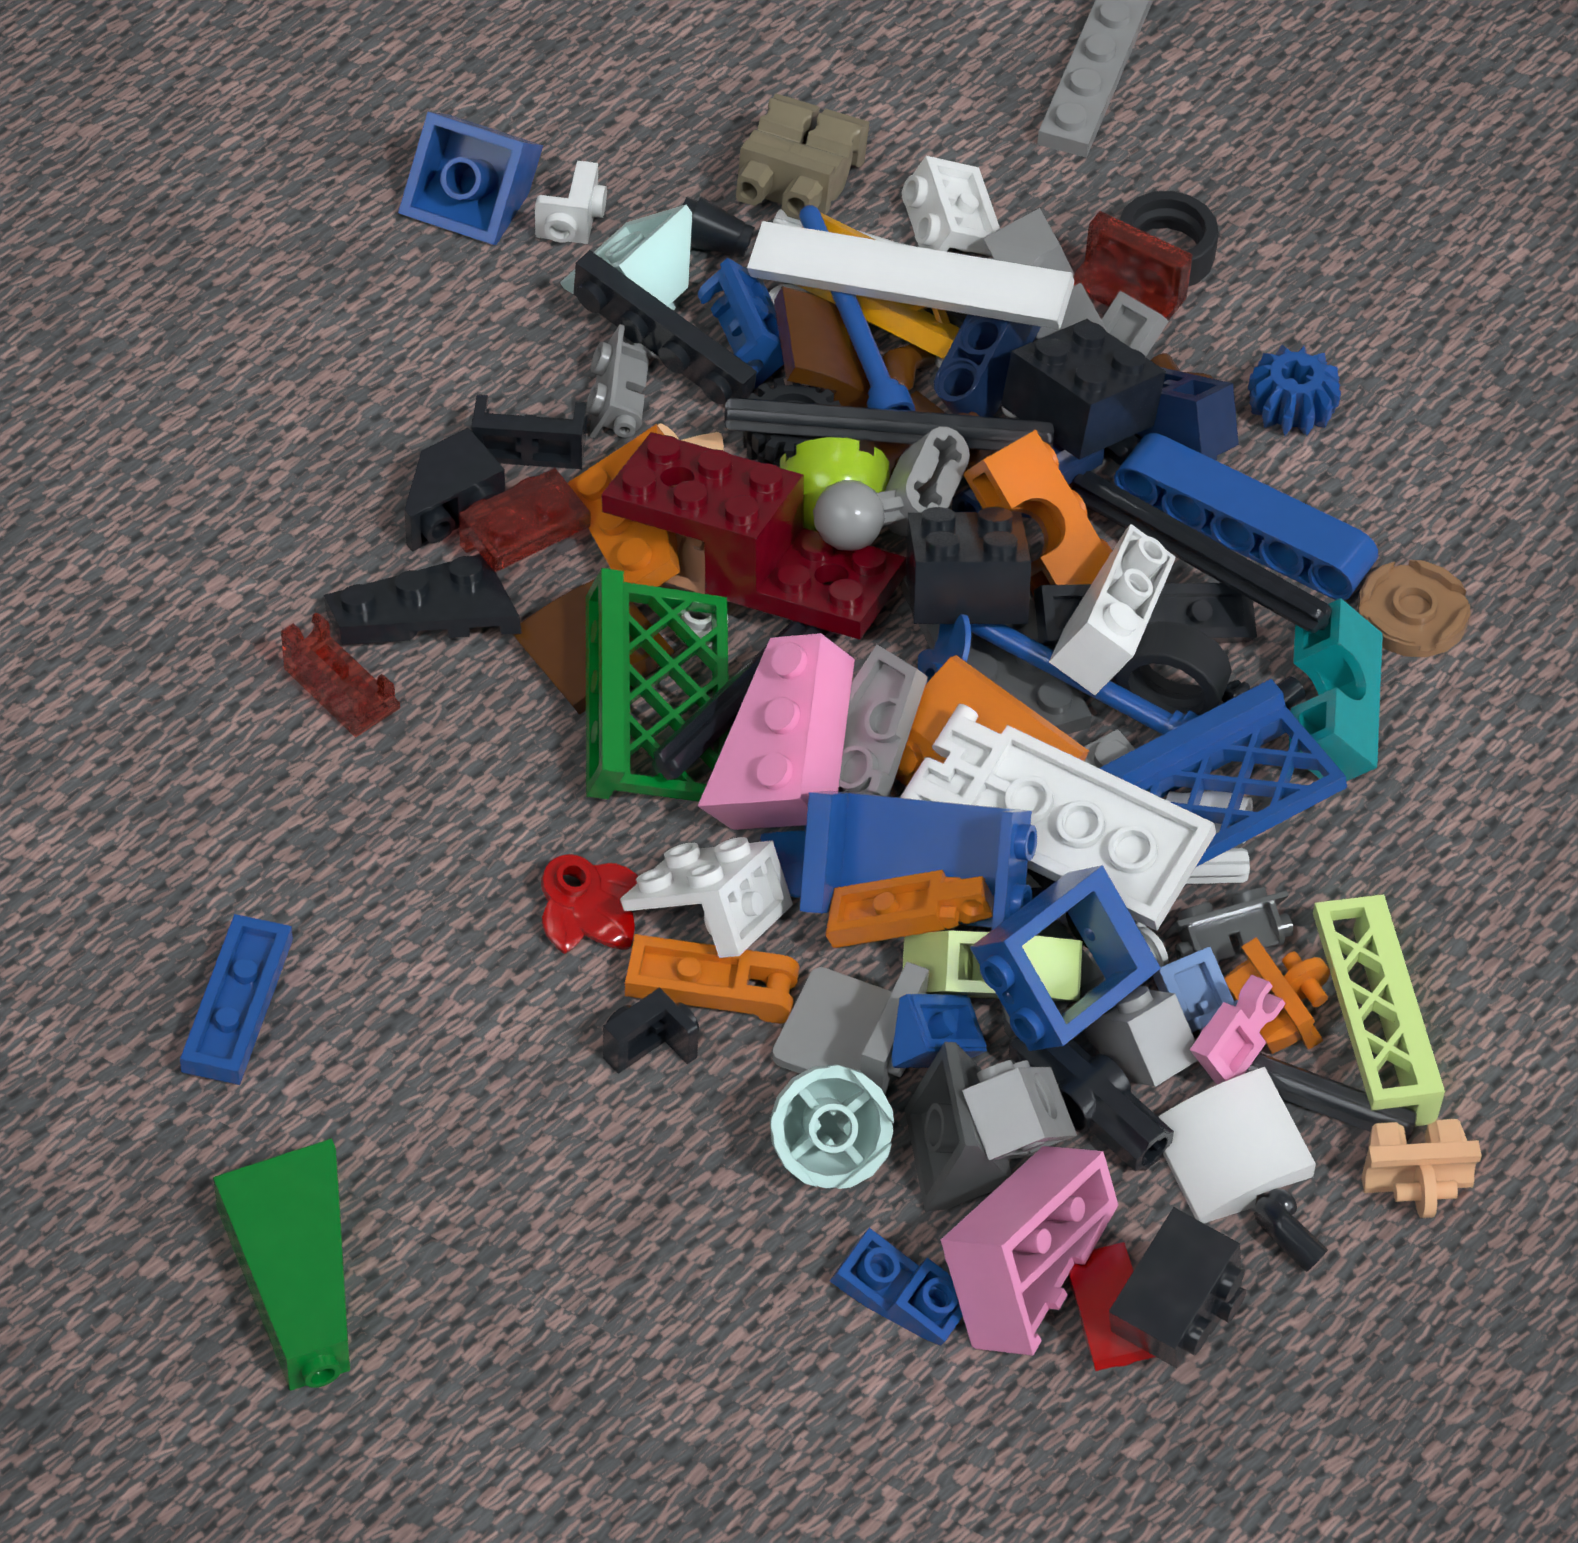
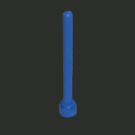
[799,205,915,411]
[970,624,1200,735]

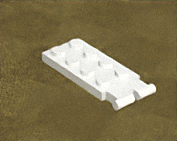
[900,704,1216,931]

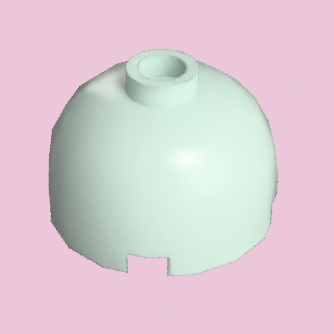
[770,1064,894,1189]

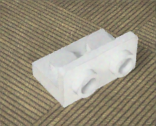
[902,156,1000,256]

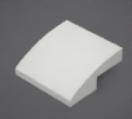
[1158,1067,1316,1223]

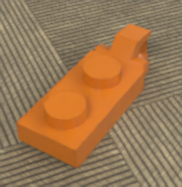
[825,869,994,948]

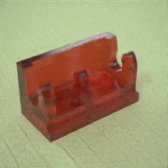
[281,613,400,738]

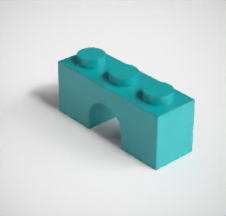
[1289,598,1383,781]

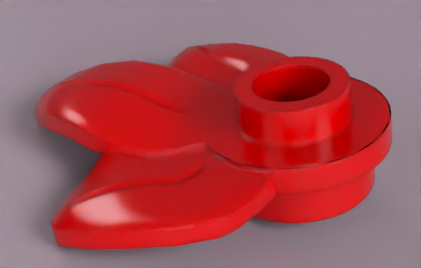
[541,854,639,954]

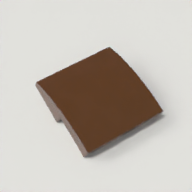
[774,286,871,408]
[512,579,675,715]

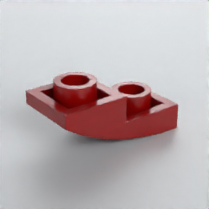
[1068,1242,1155,1371]

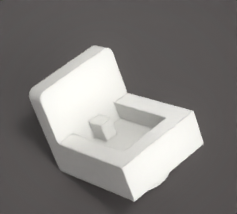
[535,160,607,244]

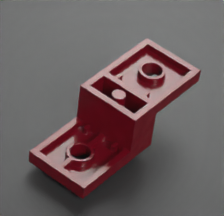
[601,432,906,640]

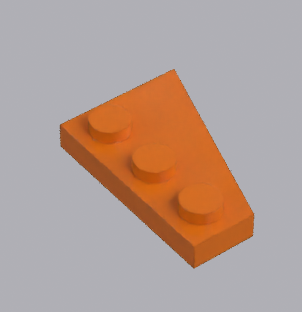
[564,424,680,603]

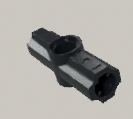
[1008,1036,1174,1171]

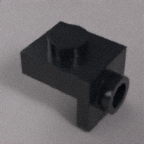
[603,987,699,1074]

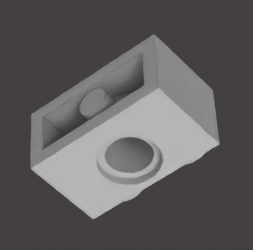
[962,1060,1077,1160]

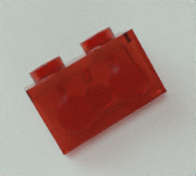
[459,468,591,572]

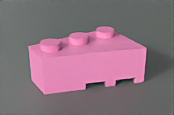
[698,633,855,830]
[941,1146,1118,1356]

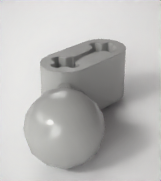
[813,427,970,551]

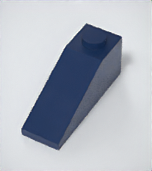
[1137,367,1239,460]

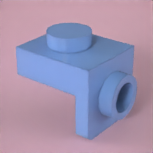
[1152,947,1238,1033]

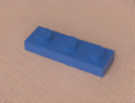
[180,914,293,1085]

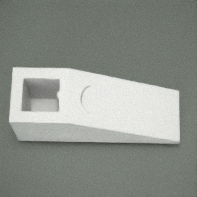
[1049,524,1176,695]

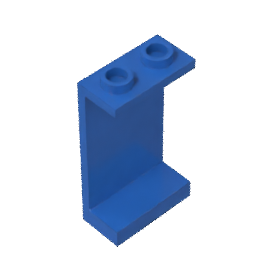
[800,791,1037,930]

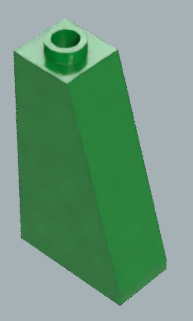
[213,1138,350,1391]

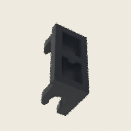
[471,394,588,470]

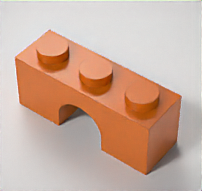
[963,430,1112,595]

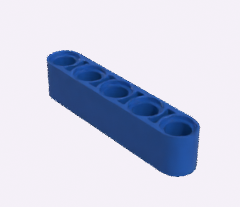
[1114,433,1379,600]

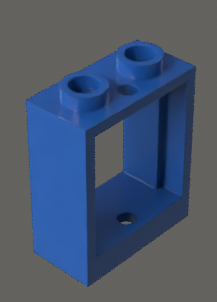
[970,865,1161,1051]

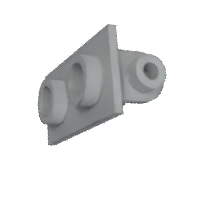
[586,324,649,438]

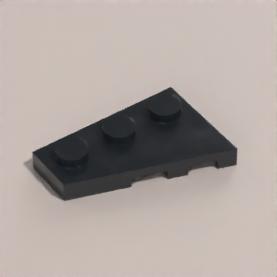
[324,552,521,645]

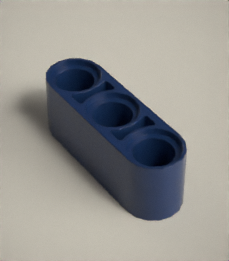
[934,314,1041,417]

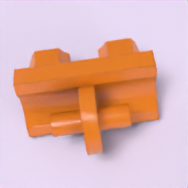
[1224,937,1330,1054]

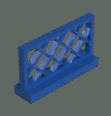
[1099,679,1348,868]

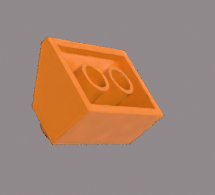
[895,655,1089,787]

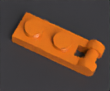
[625,934,800,1024]

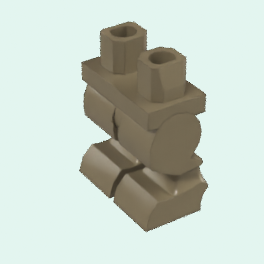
[736,93,870,220]

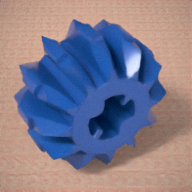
[1248,345,1341,436]

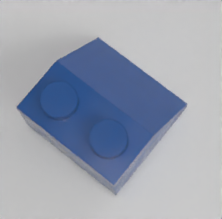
[398,111,543,245]

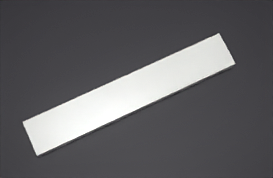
[747,221,1074,330]

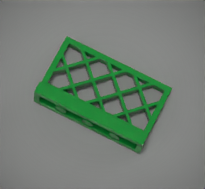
[586,568,730,802]

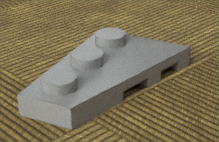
[838,645,928,796]

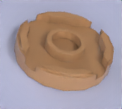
[1358,560,1471,657]

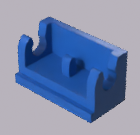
[697,258,784,389]

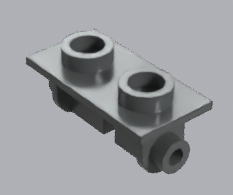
[1163,887,1293,962]

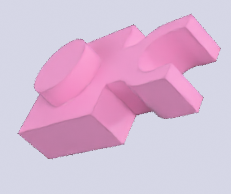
[1190,975,1286,1084]

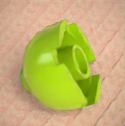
[779,437,889,532]

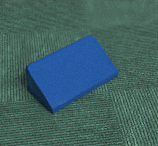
[892,994,987,1068]

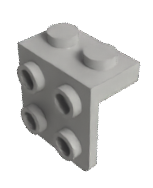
[772,962,929,1094]

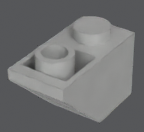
[1082,986,1198,1087]

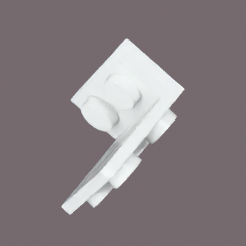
[620,837,793,958]

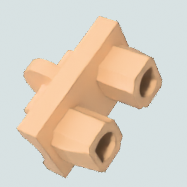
[1361,1119,1482,1218]

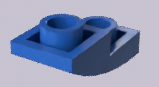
[829,1227,963,1346]

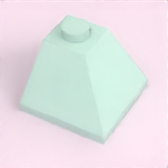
[560,205,692,311]

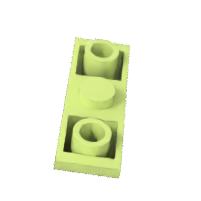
[902,931,1083,1001]

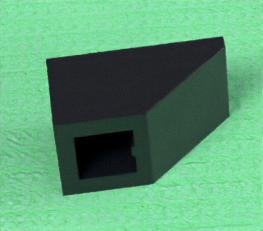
[404,428,506,552]

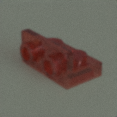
[1073,211,1193,321]

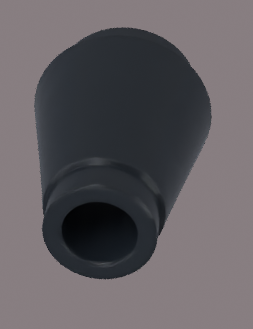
[683,196,755,257]

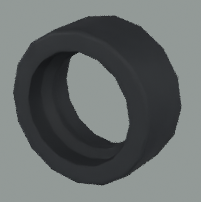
[1115,191,1219,290]
[1115,621,1232,715]

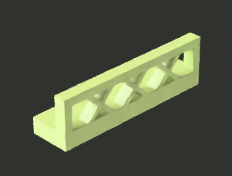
[1313,894,1445,1126]

